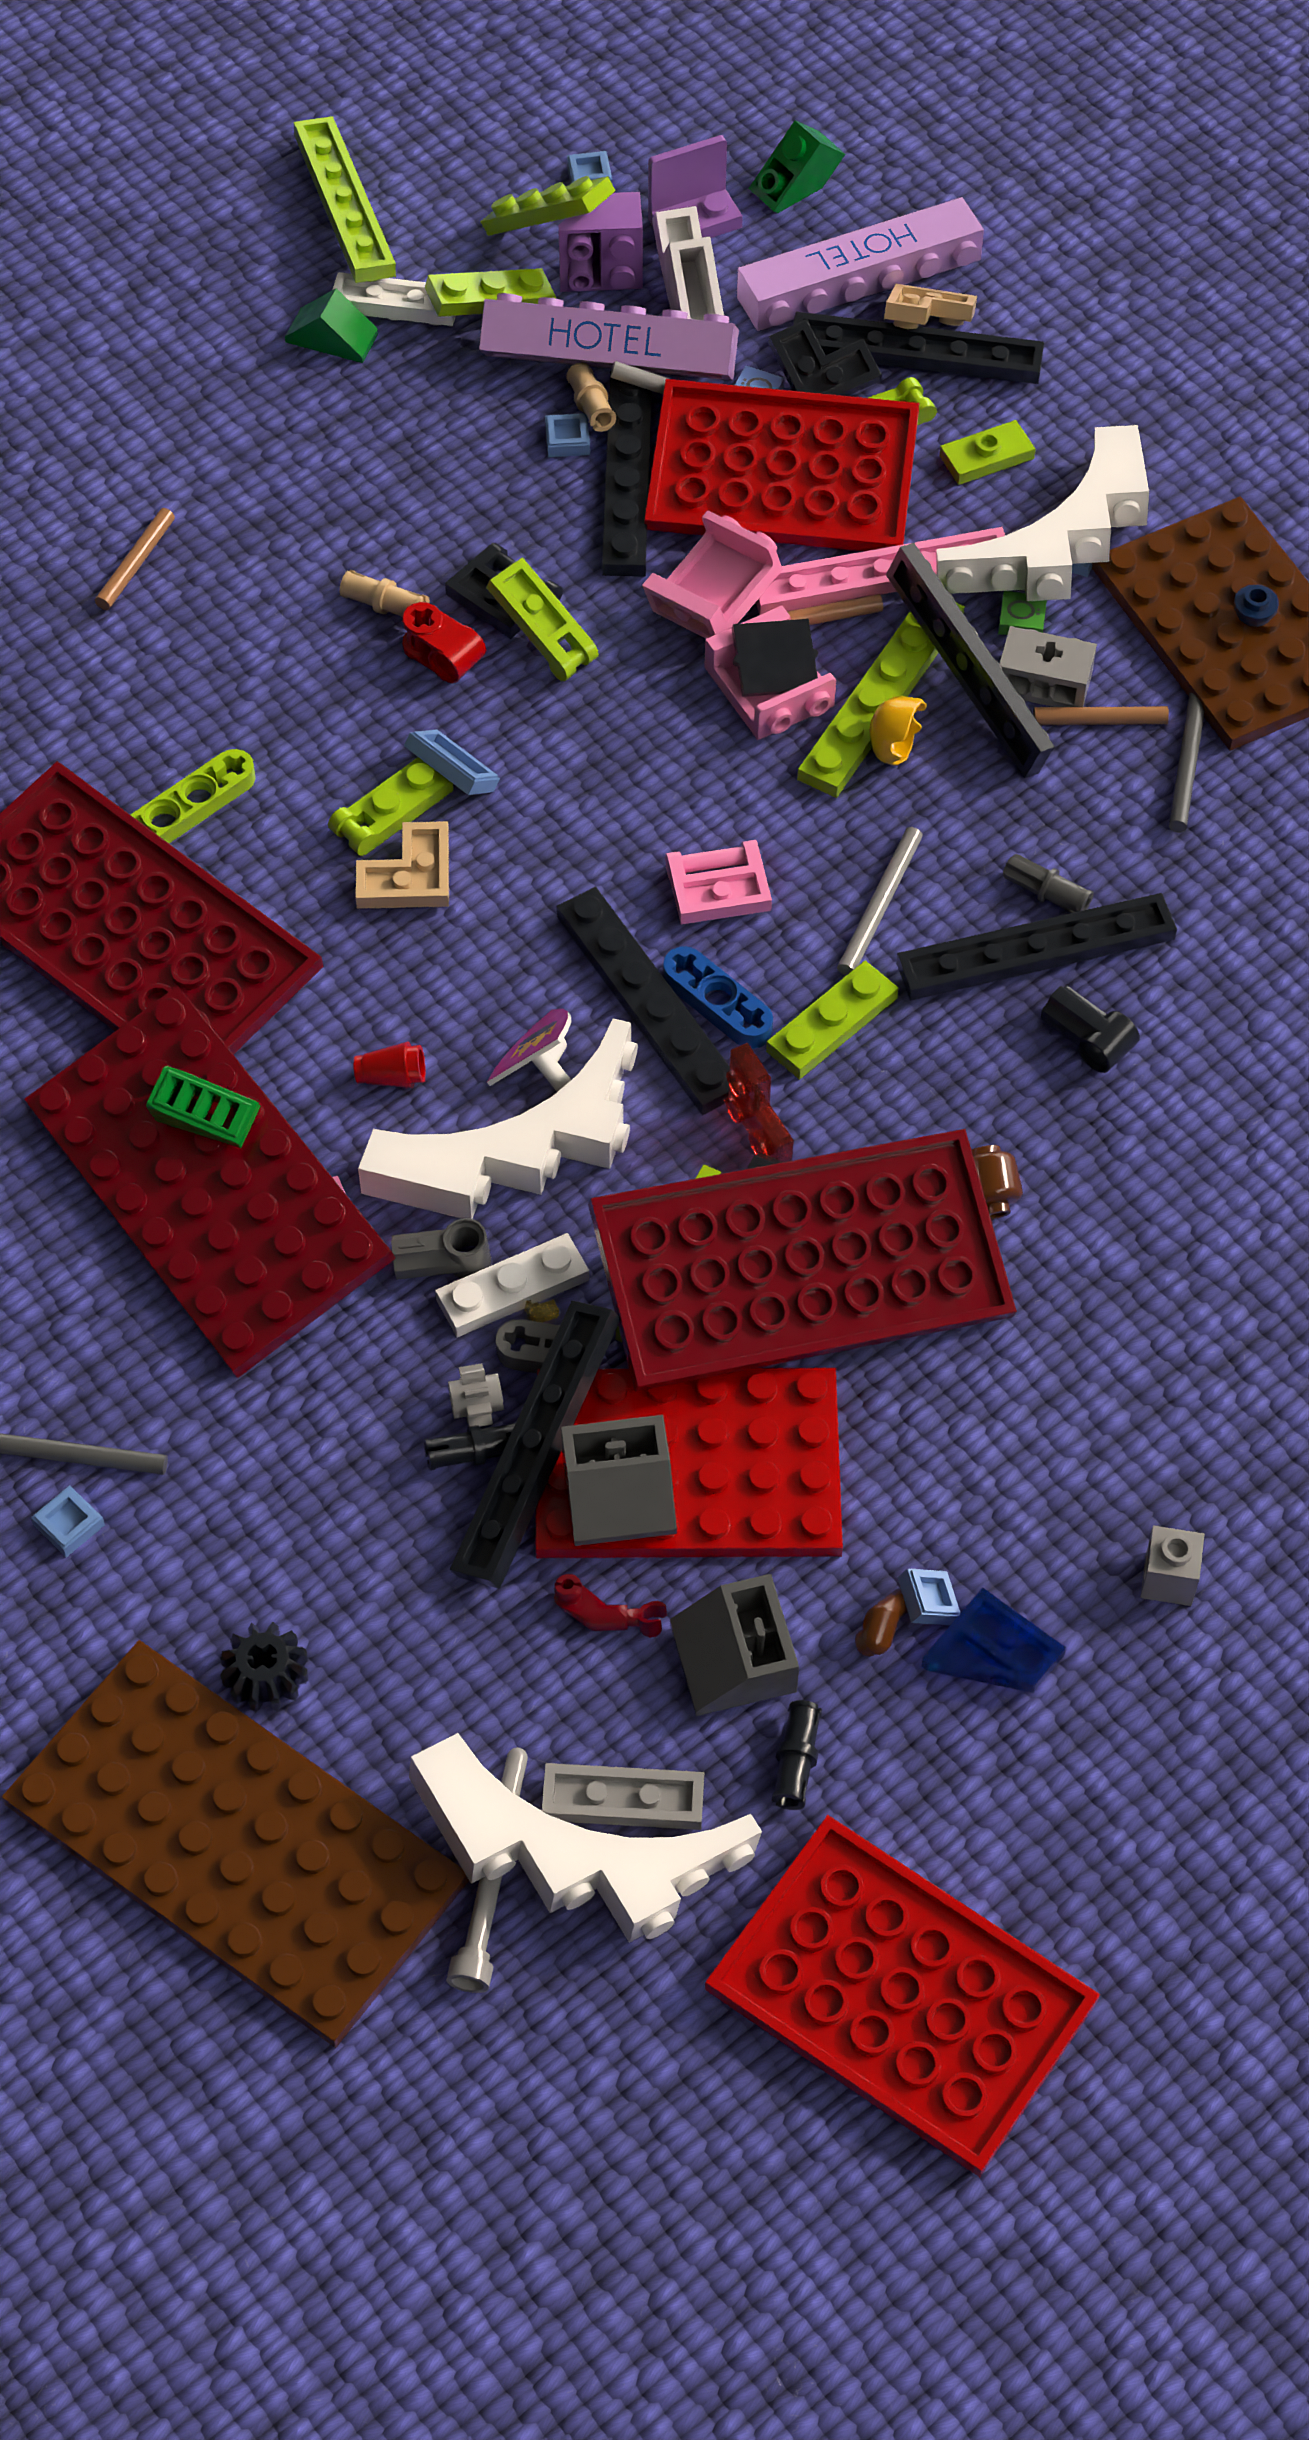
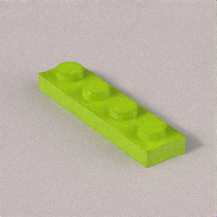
[480,176,616,236]

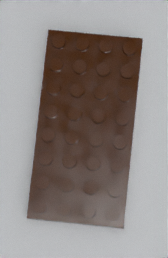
[2,1640,469,2048]

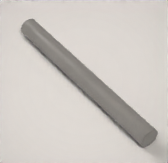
[837,827,923,976]

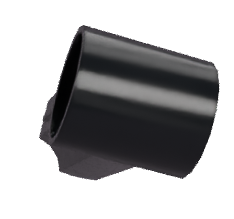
[1040,986,1140,1073]

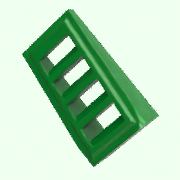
[146,1066,261,1148]

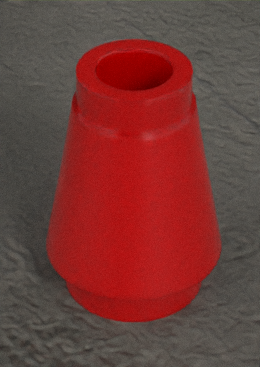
[353,1041,426,1088]

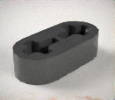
[496,1319,560,1373]

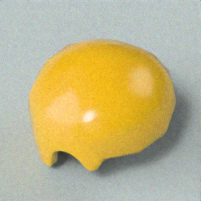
[869,696,927,766]

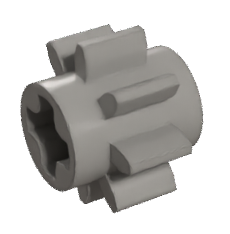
[448,1363,504,1427]

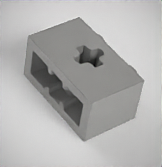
[1000,626,1097,707]

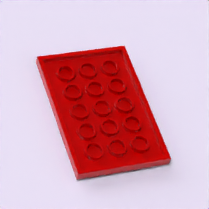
[645,379,920,551]
[536,1368,843,1558]
[705,1815,1100,2177]

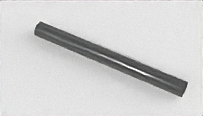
[1169,693,1205,833]
[0,1433,168,1475]

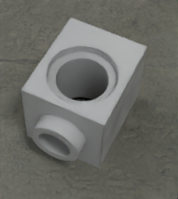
[1140,1525,1205,1606]

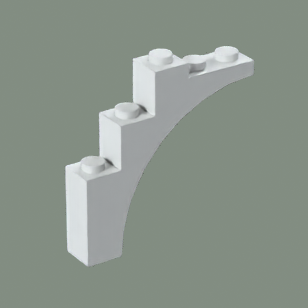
[936,425,1149,601]
[358,1019,638,1219]
[409,1733,762,1943]

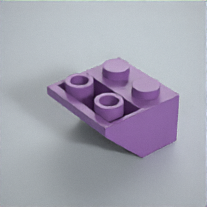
[559,192,643,292]

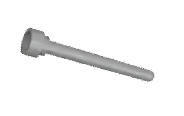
[446,1747,528,1993]

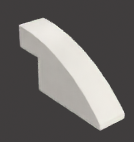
[652,206,724,320]

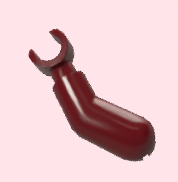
[554,1574,667,1638]

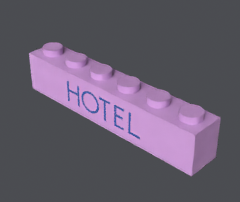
[737,197,984,331]
[479,293,739,381]

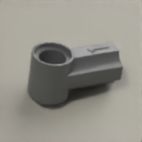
[391,1218,491,1280]

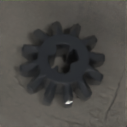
[220,1622,309,1713]

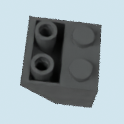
[561,1415,677,1546]
[670,1574,799,1716]

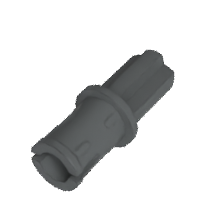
[1003,854,1094,913]

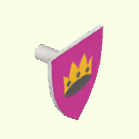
[487,1008,571,1092]

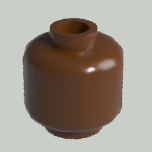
[972,1145,1023,1220]

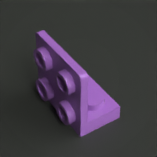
[648,135,743,238]

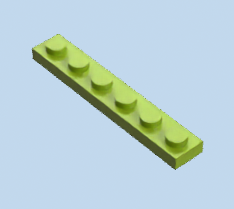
[294,116,396,283]
[797,603,965,798]

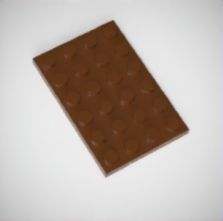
[1092,496,1309,751]

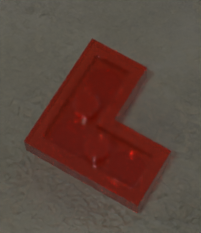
[725,1043,794,1162]

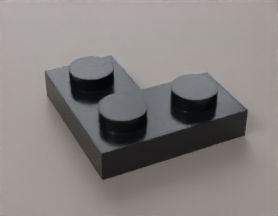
[768,319,882,396]

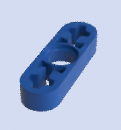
[663,946,773,1049]

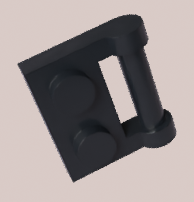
[445,543,563,639]

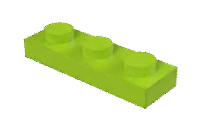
[425,268,556,317]
[766,960,899,1080]

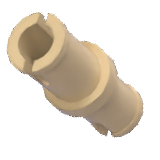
[566,362,616,432]
[340,570,430,617]

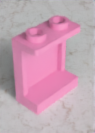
[642,511,783,638]
[705,606,836,740]

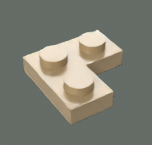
[884,284,977,329]
[356,821,449,909]

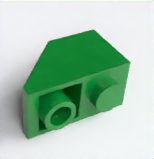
[748,120,846,213]

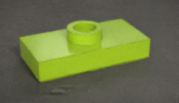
[939,420,1036,485]

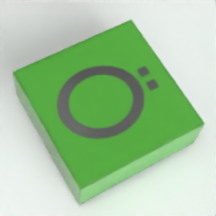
[998,591,1047,635]

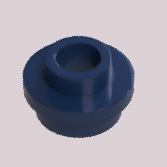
[1234,585,1279,627]

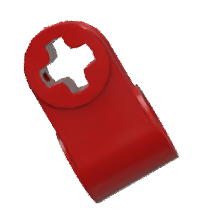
[402,602,486,683]

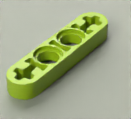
[130,749,256,843]

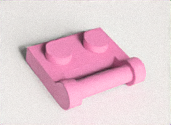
[665,840,772,925]

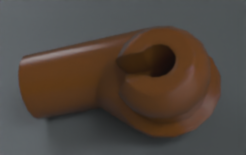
[855,1588,908,1657]

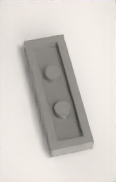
[542,1763,704,1830]

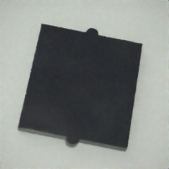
[731,619,818,697]

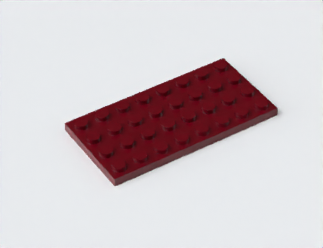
[0,761,324,1055]
[24,985,396,1378]
[588,1129,1017,1392]

